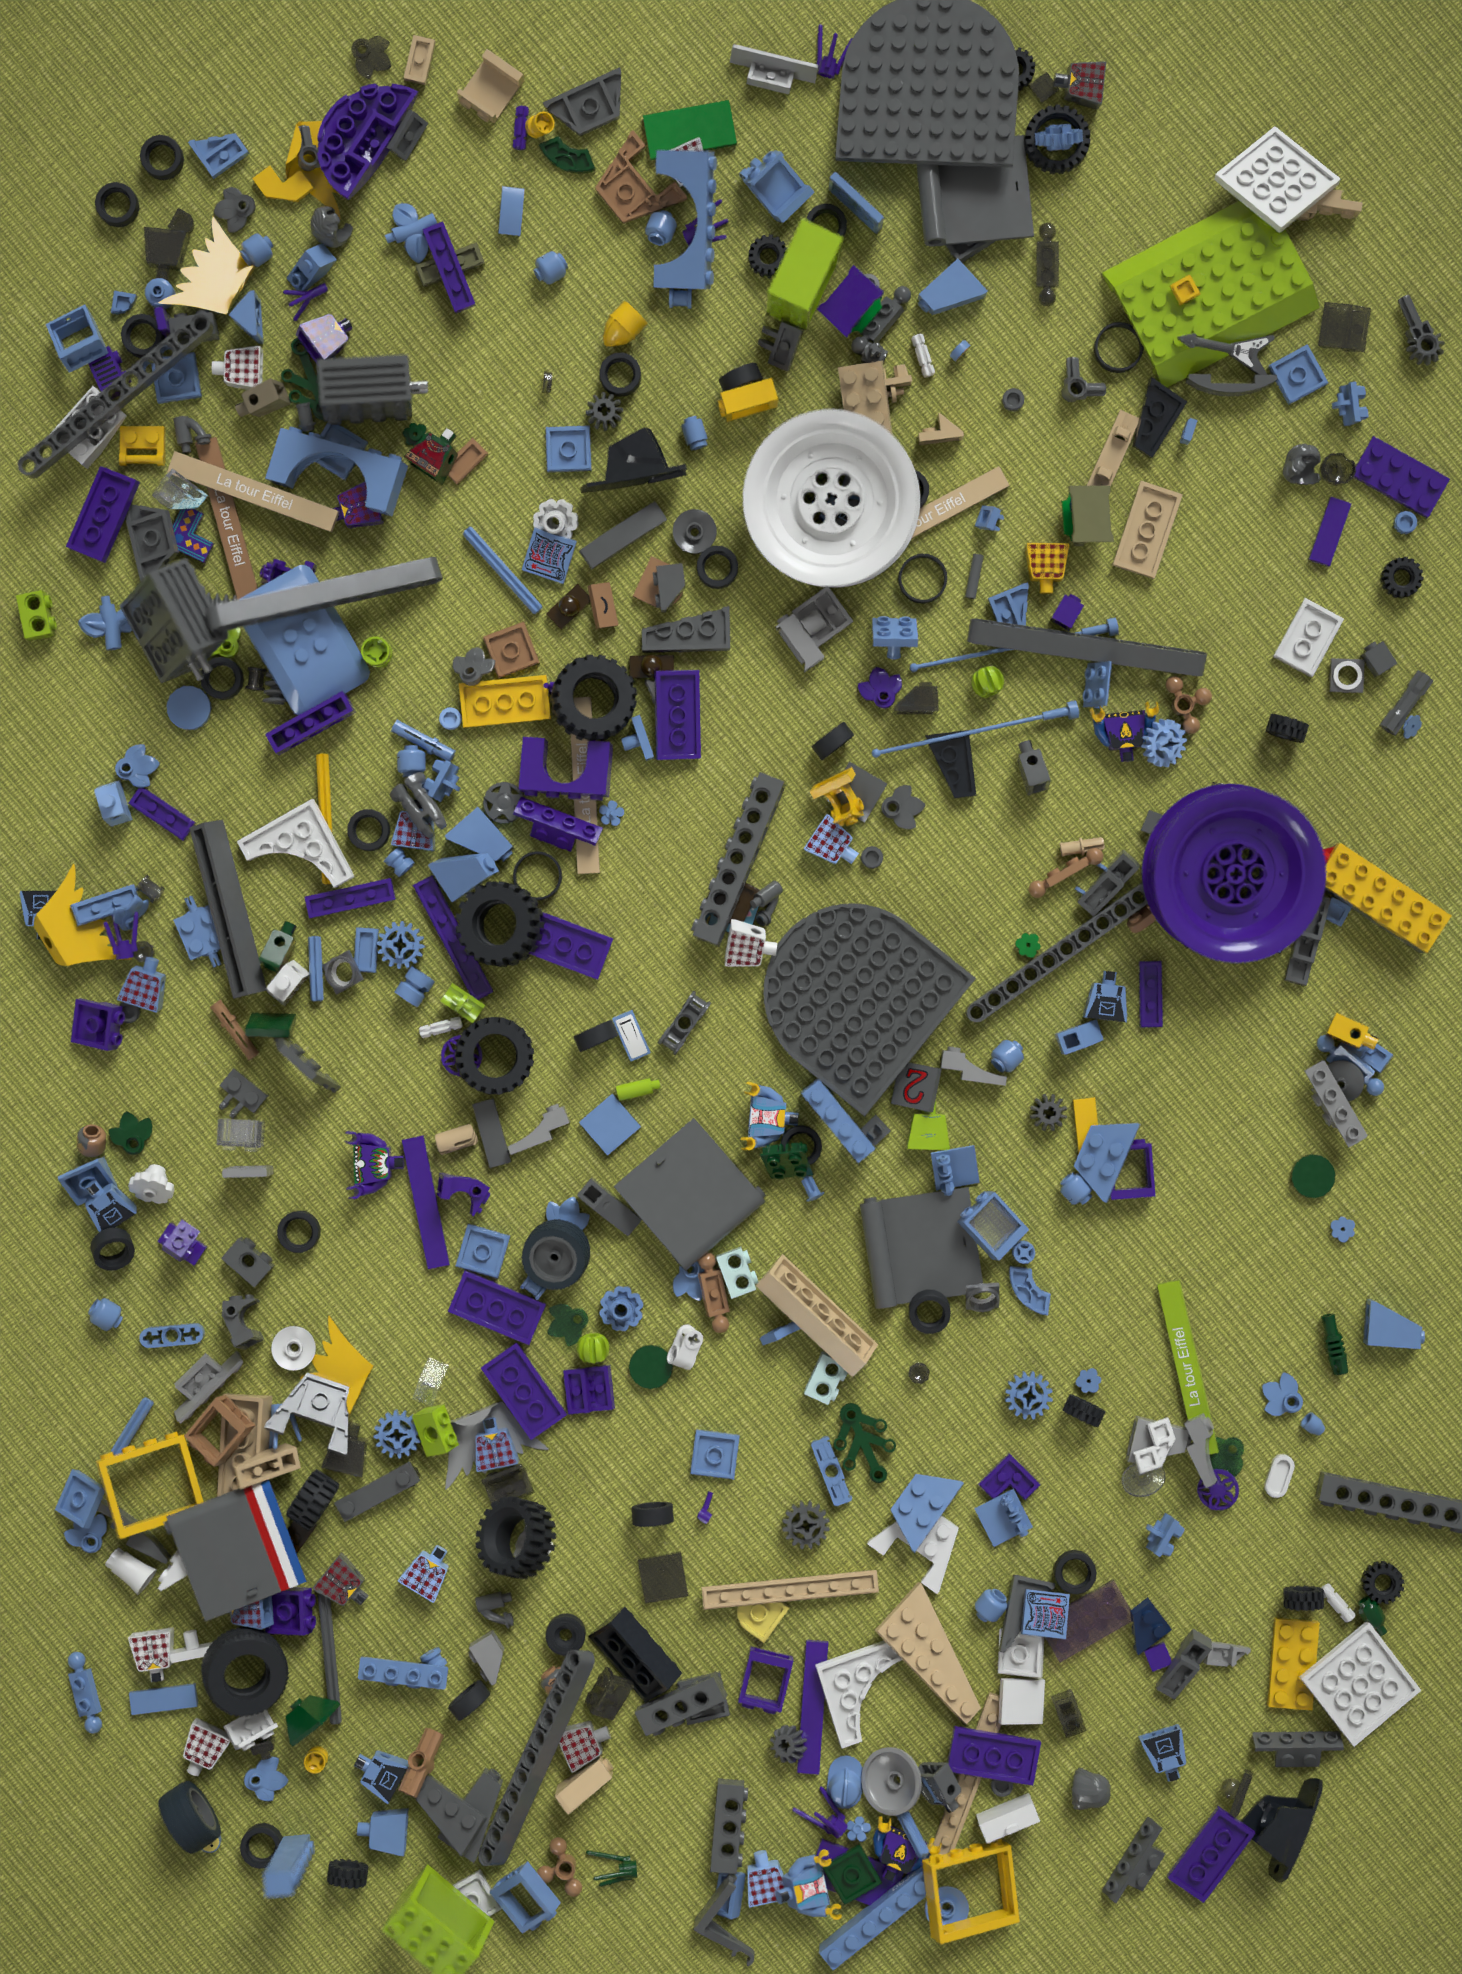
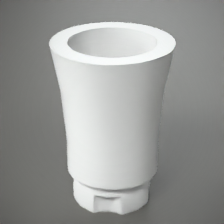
[105,1548,157,1595]

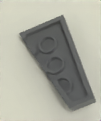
[642,606,730,653]
[415,1774,487,1856]

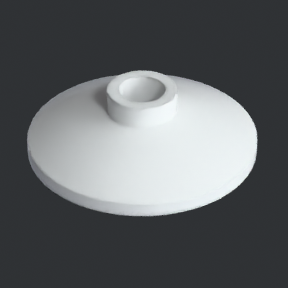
[271,1326,316,1370]

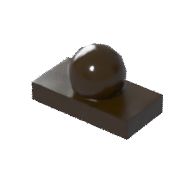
[546,583,591,631]
[630,655,674,678]

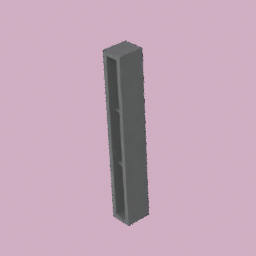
[189,820,267,999]

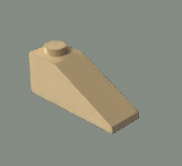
[234,1443,301,1489]

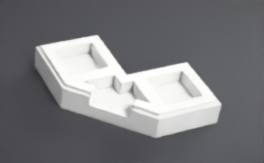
[1133,1417,1175,1474]

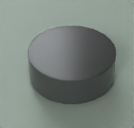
[1002,388,1025,412]
[861,846,883,869]
[120,1002,140,1023]
[990,1779,1013,1797]

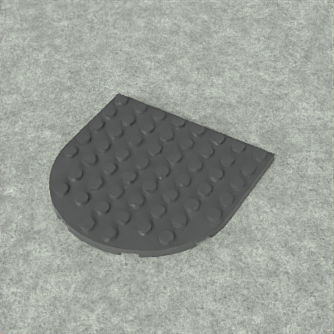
[835,0,1019,168]
[764,903,976,1116]

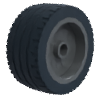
[522,1219,591,1290]
[158,1781,221,1854]

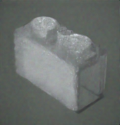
[217,1118,265,1152]

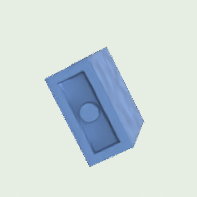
[743,150,815,223]

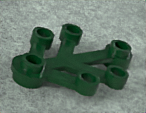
[281,338,335,421]
[833,1403,896,1483]

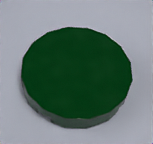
[1290,1154,1336,1198]
[629,1345,673,1389]

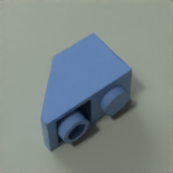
[287,243,337,291]
[1055,1019,1104,1055]

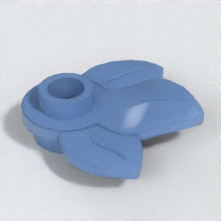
[115,744,160,788]
[113,895,149,931]
[546,1197,589,1230]
[673,1261,705,1301]
[1262,1373,1303,1416]
[64,1513,107,1553]
[244,1757,288,1801]

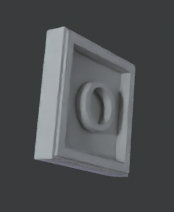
[222,1165,274,1178]

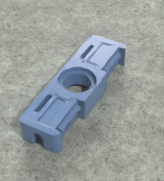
[811,1436,852,1506]

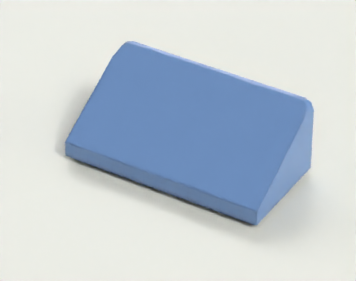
[716,1872,746,1919]

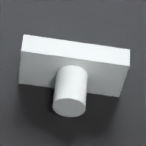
[170,1630,213,1663]

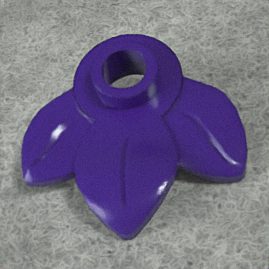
[858,667,902,709]

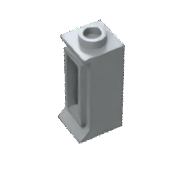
[775,614,824,673]

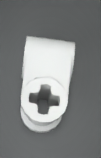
[667,1324,703,1370]

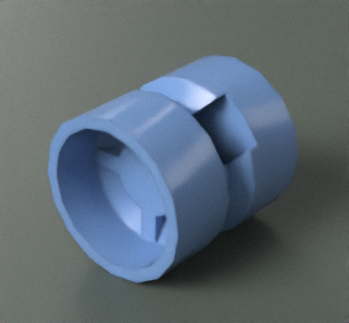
[394,966,435,1007]

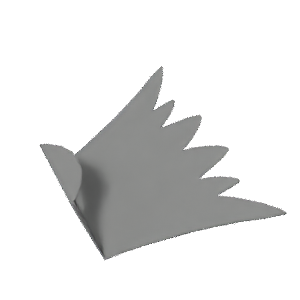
[445,1401,548,1490]

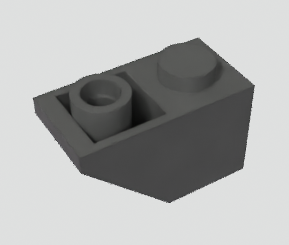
[653,563,685,613]

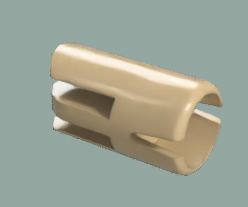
[435,1124,478,1155]

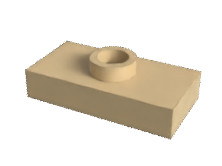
[404,35,436,85]

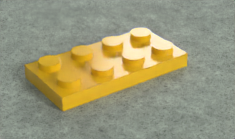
[459,675,551,728]
[1267,1617,1320,1711]

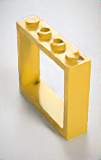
[96,1431,203,1539]
[922,1838,1020,1944]

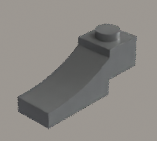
[1077,849,1140,917]
[1156,1629,1212,1700]

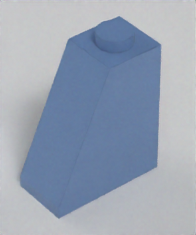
[918,259,988,315]
[445,807,514,862]
[428,853,499,902]
[1363,1299,1425,1349]

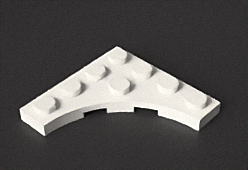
[237,799,355,887]
[815,1641,902,1748]

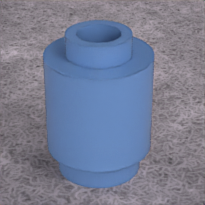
[681,416,708,451]

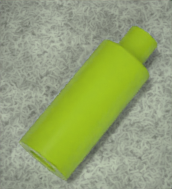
[616,1078,661,1101]

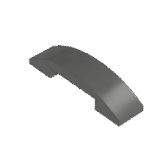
[1186,374,1277,396]

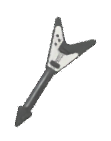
[1177,334,1275,375]

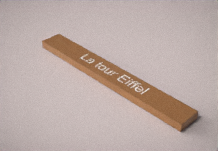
[195,437,258,600]

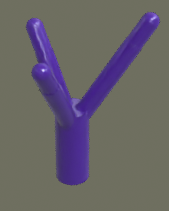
[283,283,328,321]

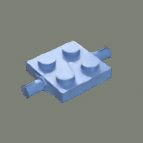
[174,896,222,968]

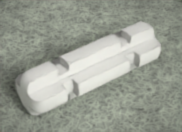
[912,334,935,377]
[419,1017,463,1038]
[1322,1584,1355,1623]

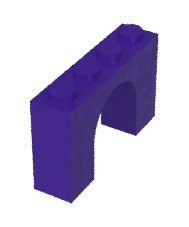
[519,737,613,801]

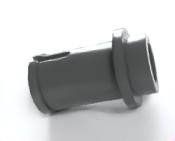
[296,402,316,431]

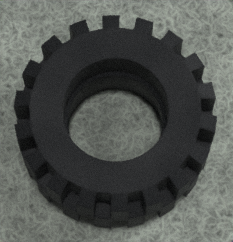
[286,1469,339,1531]

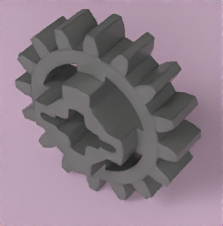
[782,1500,830,1549]

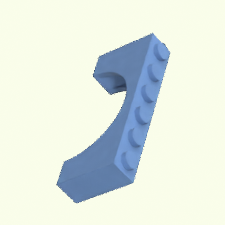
[654,150,717,289]
[265,427,408,516]

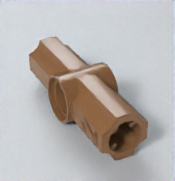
[398,1728,444,1798]

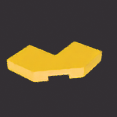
[252,165,314,202]

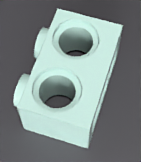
[716,1247,759,1299]
[804,1351,847,1405]

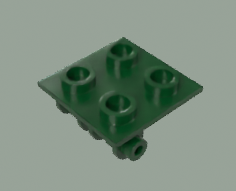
[760,1142,814,1179]

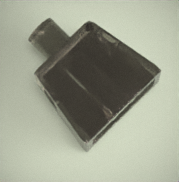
[144,227,190,281]
[321,1422,367,1477]

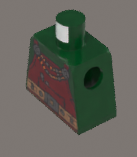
[404,428,458,485]

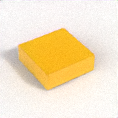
[1170,274,1200,306]

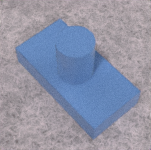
[621,715,654,761]

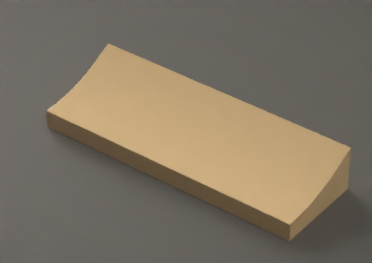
[755,1254,878,1377]
[217,1393,272,1497]

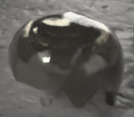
[1319,453,1356,486]

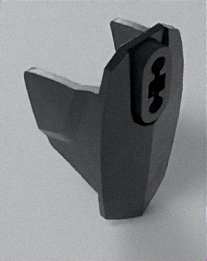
[580,428,687,493]
[1241,1778,1323,1883]

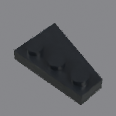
[1132,377,1187,458]
[925,730,977,799]

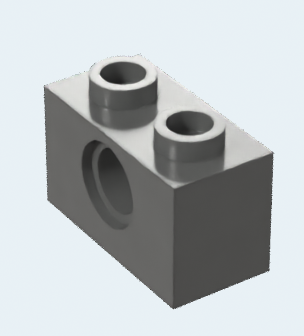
[221,1237,275,1287]

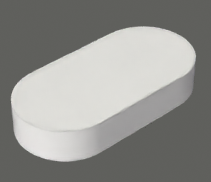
[1264,1454,1295,1498]

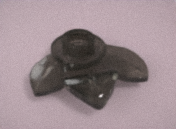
[351,36,391,79]

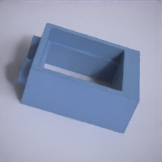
[46,305,109,373]
[489,1861,561,1933]

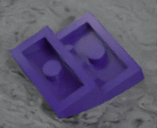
[563,1365,615,1414]

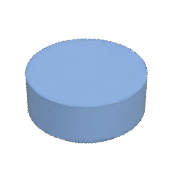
[439,707,462,730]

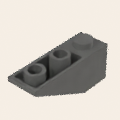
[577,1177,642,1236]

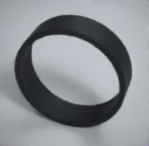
[1094,322,1144,373]
[898,554,947,604]
[513,851,562,900]

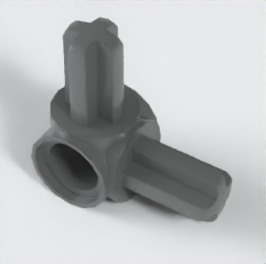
[298,125,320,171]
[860,342,889,364]
[1061,357,1106,402]

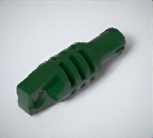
[1320,1313,1348,1375]

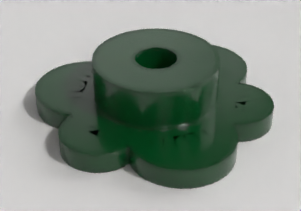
[403,423,427,445]

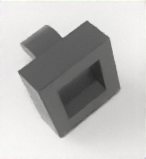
[860,1115,891,1145]

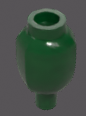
[1358,1597,1388,1636]

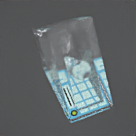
[152,468,208,509]

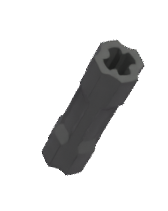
[1379,670,1433,736]

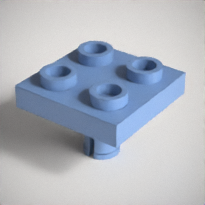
[872,616,918,659]

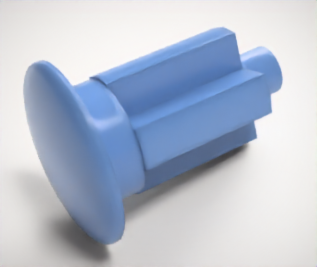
[801,1176,824,1202]

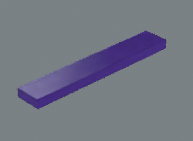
[413,875,494,1000]
[402,1135,450,1269]
[797,1640,828,1774]

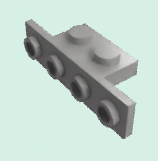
[730,44,818,94]
[1304,1061,1367,1148]
[174,1351,243,1424]

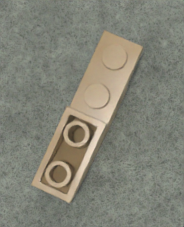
[1297,190,1363,221]

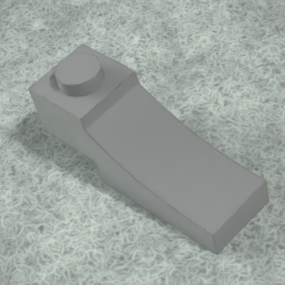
[940,1046,1007,1086]
[508,1104,570,1155]
[1185,1413,1217,1488]

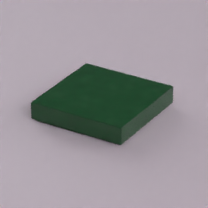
[245,1013,296,1038]
[822,1843,882,1905]

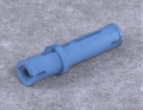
[391,719,456,762]

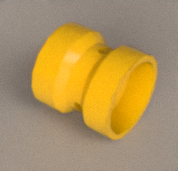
[525,111,555,138]
[304,1746,329,1774]

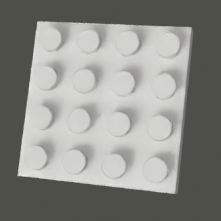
[1214,127,1340,233]
[1300,1622,1421,1746]

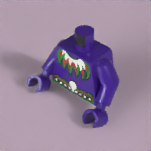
[344,1131,404,1199]

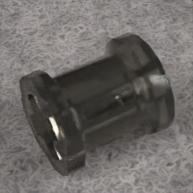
[245,667,267,692]
[135,875,165,903]

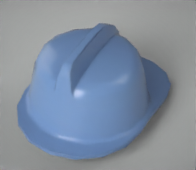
[827,1755,863,1809]

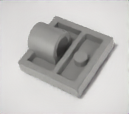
[792,586,853,647]

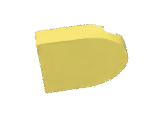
[737,1602,790,1643]

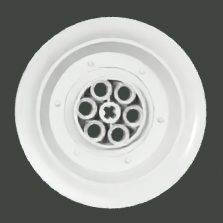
[743,410,920,588]

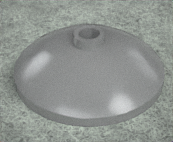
[861,1747,922,1816]

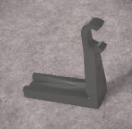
[694,1874,755,1966]

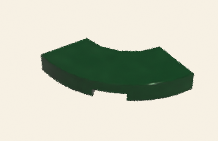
[539,136,596,174]

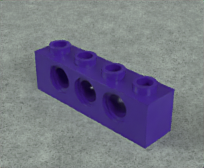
[265,691,356,755]

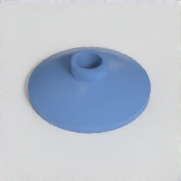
[925,1886,969,1925]

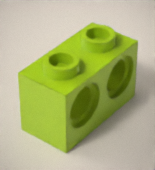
[16,590,57,641]

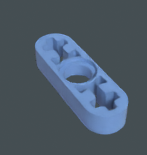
[139,1323,205,1348]

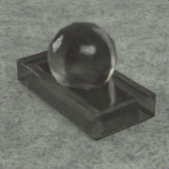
[1220,1769,1253,1817]

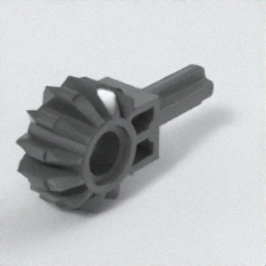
[1398,295,1445,366]

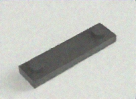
[334,1461,420,1522]

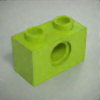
[412,1404,459,1457]

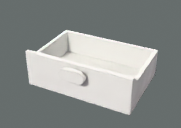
[976,1793,1040,1843]

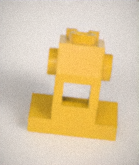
[810,767,864,827]

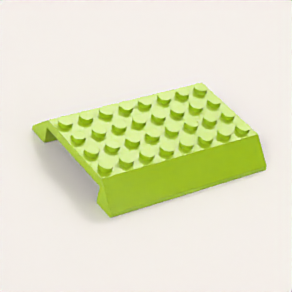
[1102,201,1320,388]

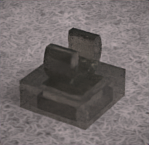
[250,1734,275,1760]

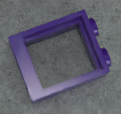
[1109,1139,1156,1200]
[738,1646,793,1714]

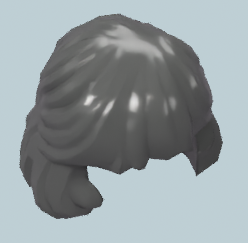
[310,206,354,248]
[1283,443,1321,485]
[1072,1768,1111,1810]

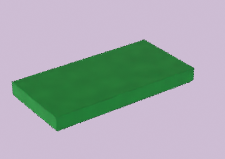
[643,100,737,161]

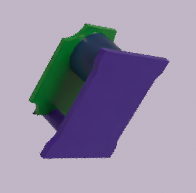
[817,265,884,337]

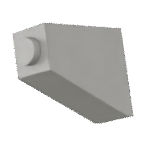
[1125,1416,1192,1463]

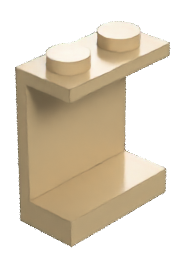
[457,49,525,124]

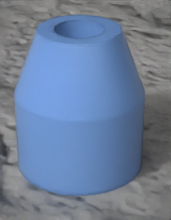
[1301,1412,1325,1436]

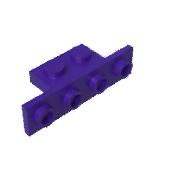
[513,797,603,852]

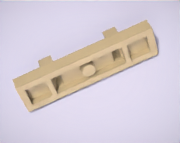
[1086,410,1139,486]

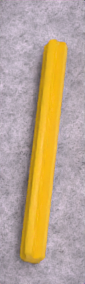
[316,753,332,885]

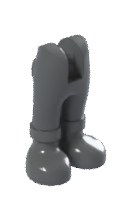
[390,772,447,839]

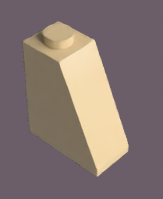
[555,1755,613,1814]

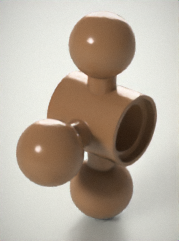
[1165,676,1212,734]
[537,1837,582,1897]

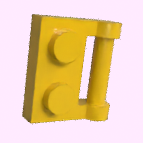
[119,426,165,466]

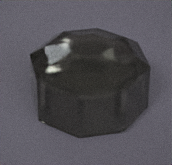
[133,941,155,962]
[908,1362,930,1384]

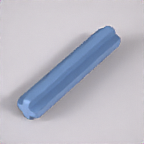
[308,936,324,1001]
[111,1397,154,1455]
[896,1811,929,1858]

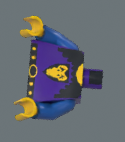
[1090,701,1159,762]
[873,1816,942,1882]

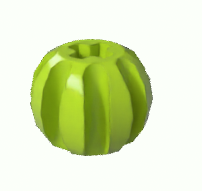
[971,666,1004,698]
[577,1333,609,1363]

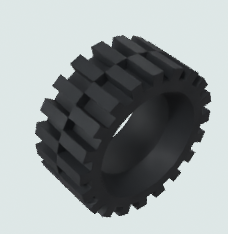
[455,1017,534,1095]
[476,1496,556,1579]

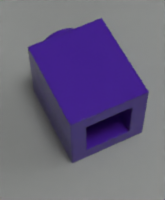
[1050,594,1084,631]

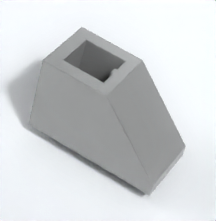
[468,1630,505,1685]

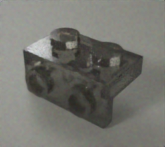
[481,1464,535,1504]
[585,1667,635,1720]

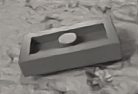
[387,110,428,161]

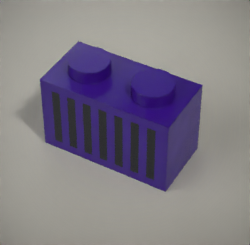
[88,346,132,400]

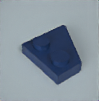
[1130,1597,1172,1655]

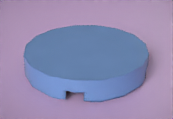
[167,686,211,730]

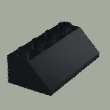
[588,1607,682,1703]

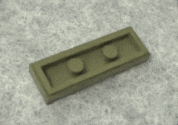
[416,242,485,288]

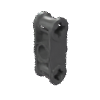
[657,991,711,1055]

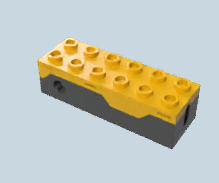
[1323,843,1452,953]

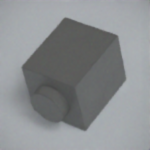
[1360,641,1397,677]

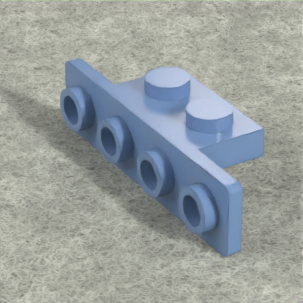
[358,1657,448,1689]

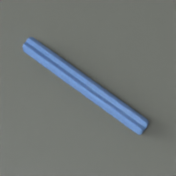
[463,527,542,614]

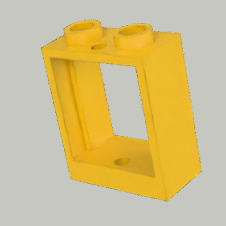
[718,378,778,422]

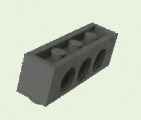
[635,1671,727,1736]
[710,1778,748,1874]

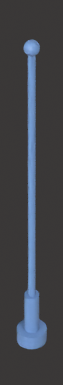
[910,618,1119,672]
[872,701,1079,758]

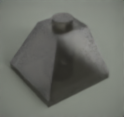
[892,682,939,715]

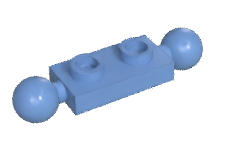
[1317,1035,1384,1096]
[68,1652,102,1734]

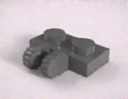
[758,321,804,371]
[219,1068,268,1118]

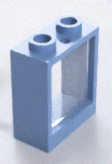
[957,1191,1029,1261]

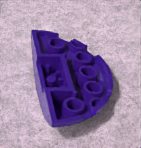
[317,83,418,200]

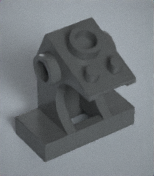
[222,1294,265,1350]

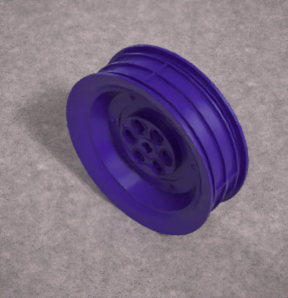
[1142,784,1326,963]

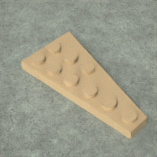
[875,1582,981,1724]

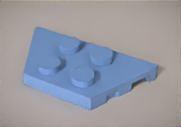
[1074,1123,1140,1203]
[891,1474,964,1553]

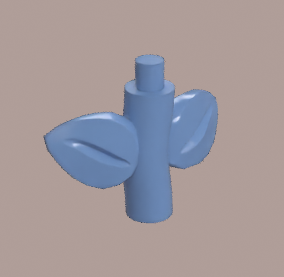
[385,203,437,263]
[78,596,132,650]

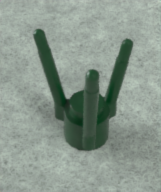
[586,1850,637,1887]

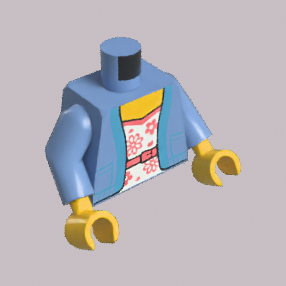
[740,1081,799,1150]
[775,1850,842,1920]

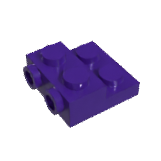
[71,998,125,1051]
[265,1587,316,1636]

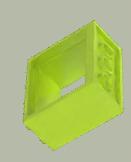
[767,218,843,330]
[382,1864,495,1974]

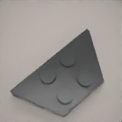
[543,67,621,136]
[125,504,179,582]

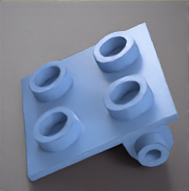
[1082,661,1112,709]
[931,1145,980,1196]
[974,1489,1033,1547]

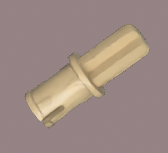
[1060,837,1105,857]

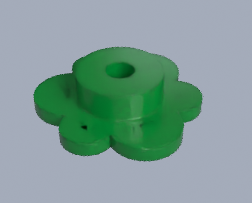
[1015,933,1041,958]

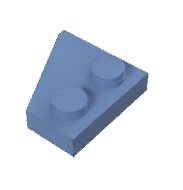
[188,133,250,179]
[988,582,1029,626]

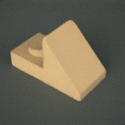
[918,413,964,445]

